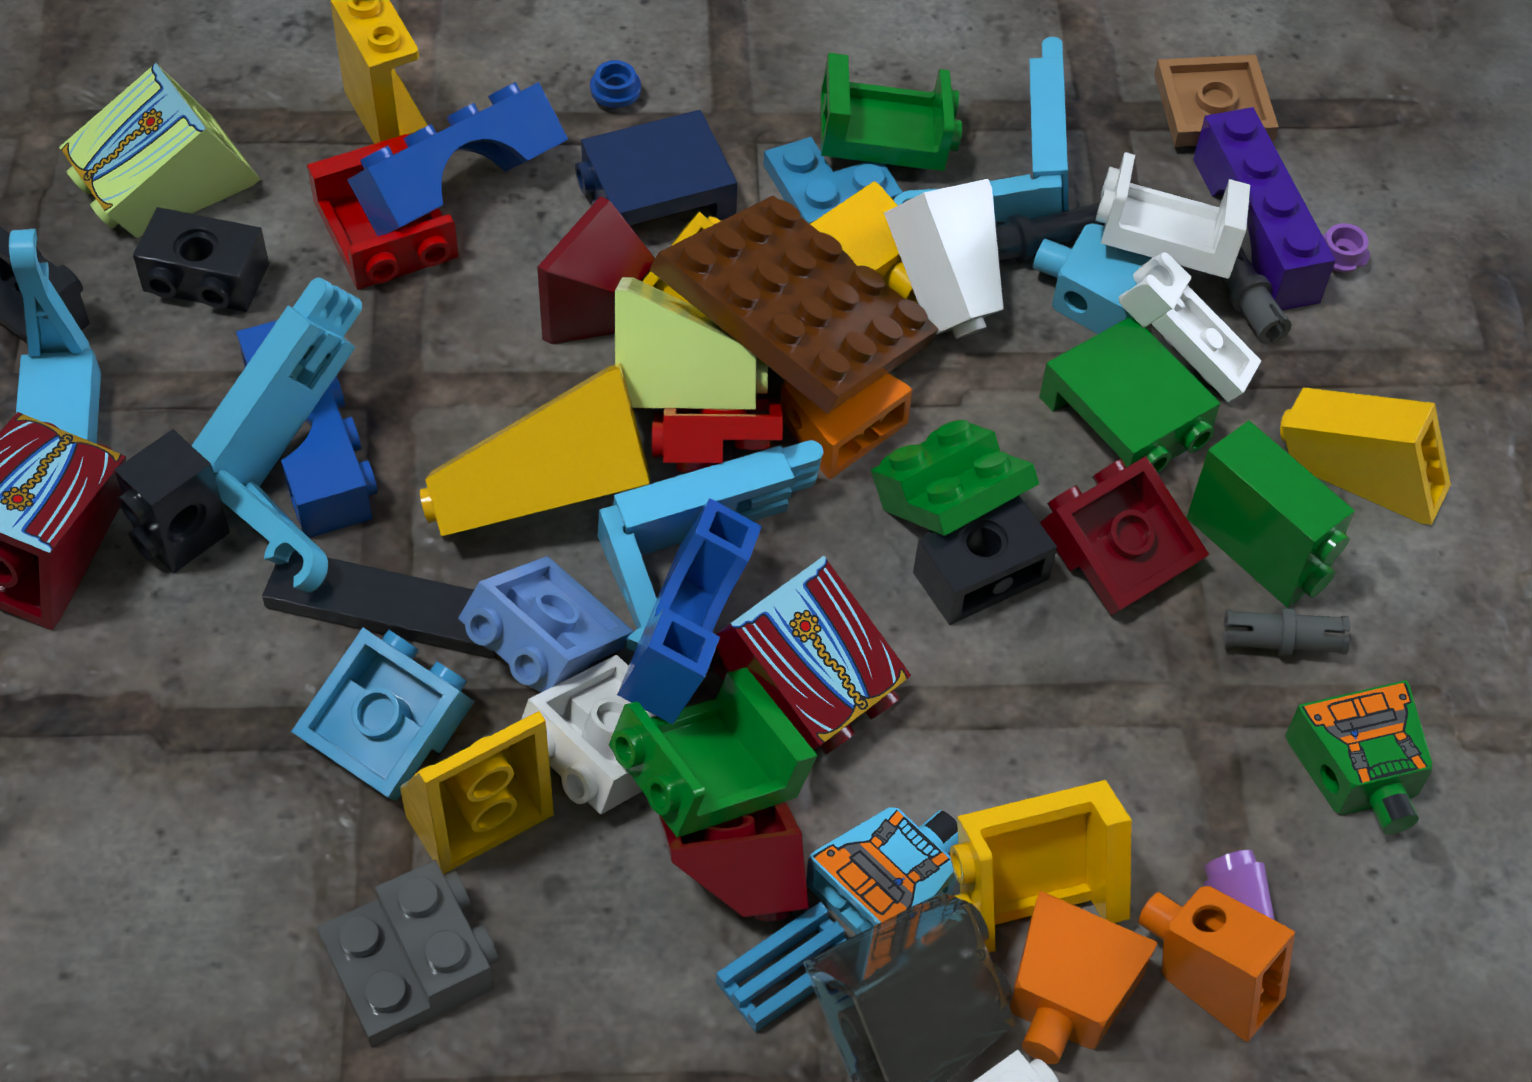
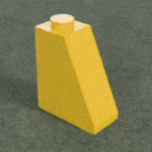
[1280,387,1451,525]

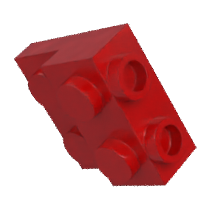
[652,398,783,472]

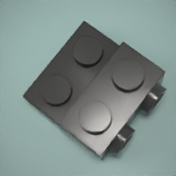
[316,860,499,1048]

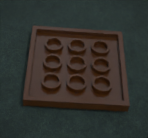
[649,195,939,414]

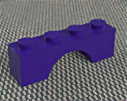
[1193,107,1336,311]

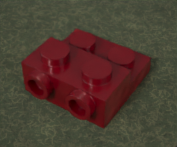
[1039,456,1210,616]

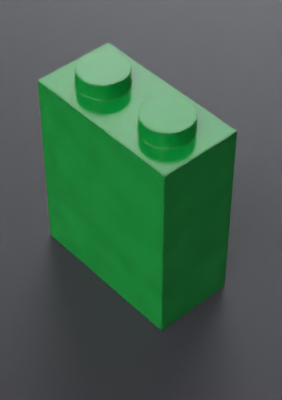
[1186,420,1355,608]

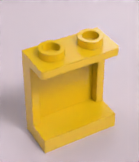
[330,0,428,144]
[950,780,1132,955]

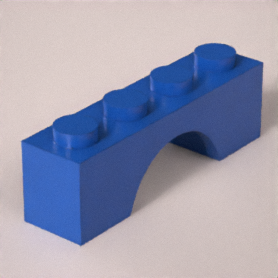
[347,82,568,236]
[236,320,378,538]
[617,498,762,725]

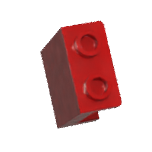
[307,134,459,290]

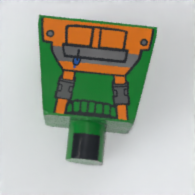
[1285,680,1432,835]

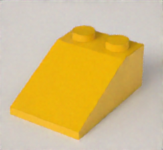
[400,711,554,874]

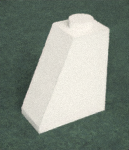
[884,179,1003,339]

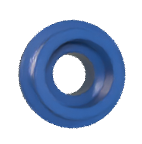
[590,60,641,108]

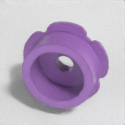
[1323,223,1370,273]

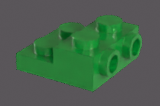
[870,420,1039,536]

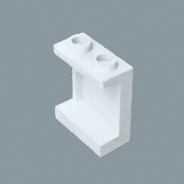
[1095,152,1250,279]

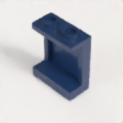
[575,109,738,226]

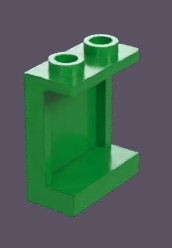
[820,52,962,171]
[1039,316,1221,474]
[609,667,818,838]

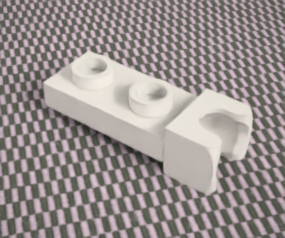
[1119,252,1261,402]

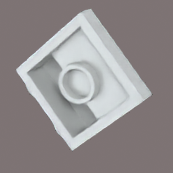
[521,655,656,814]

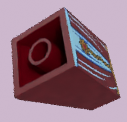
[0,412,126,631]
[709,556,912,755]

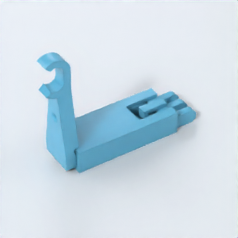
[894,37,1069,222]
[9,229,101,444]
[192,278,362,593]
[598,440,823,651]

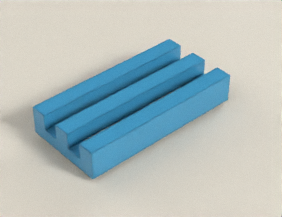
[716,902,861,1033]

